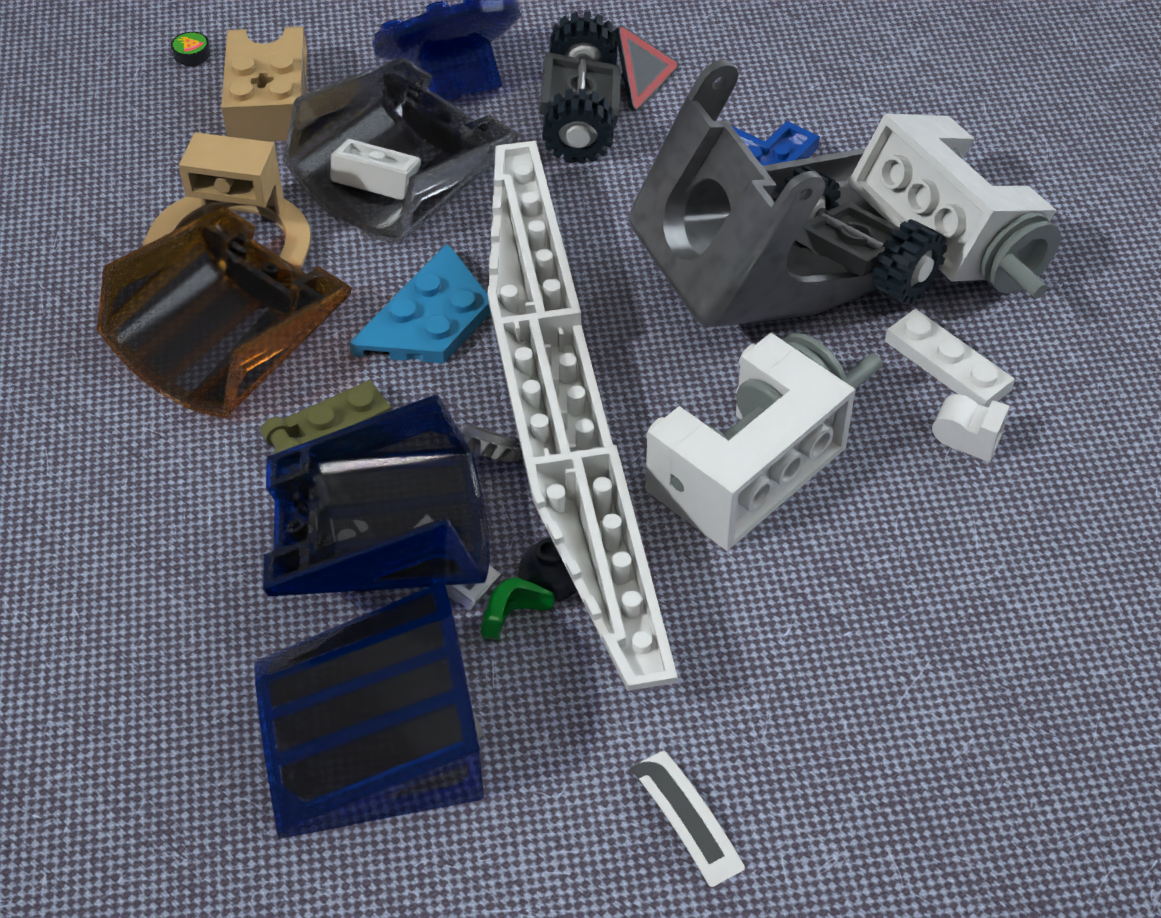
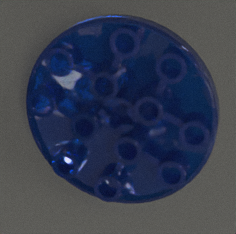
[372,0,522,106]

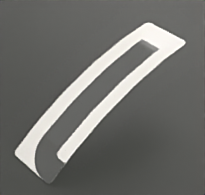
[631,751,745,887]

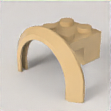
[142,132,311,275]

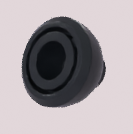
[518,538,577,602]

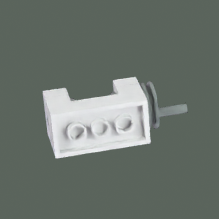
[848,114,1061,299]
[645,333,883,551]

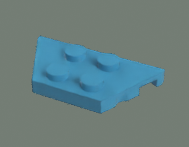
[349,244,491,364]

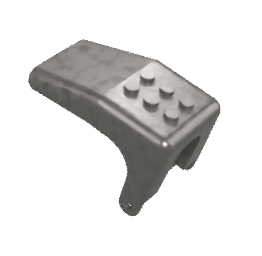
[629,60,887,327]

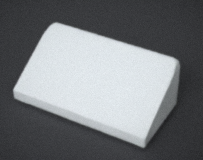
[330,139,421,200]

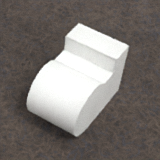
[932,394,1010,462]

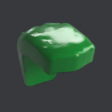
[480,576,555,642]

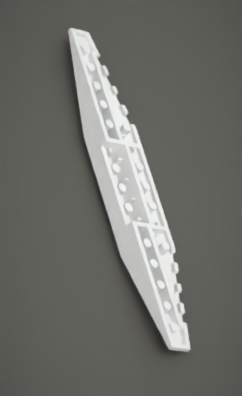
[488,140,678,691]

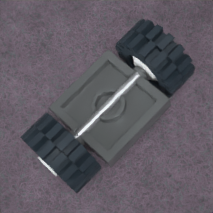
[539,11,621,163]
[772,166,947,305]

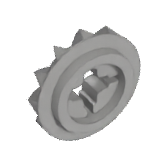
[450,424,522,463]

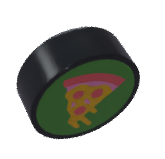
[171,32,210,66]

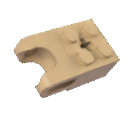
[221,26,308,142]

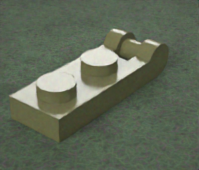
[260,380,393,466]

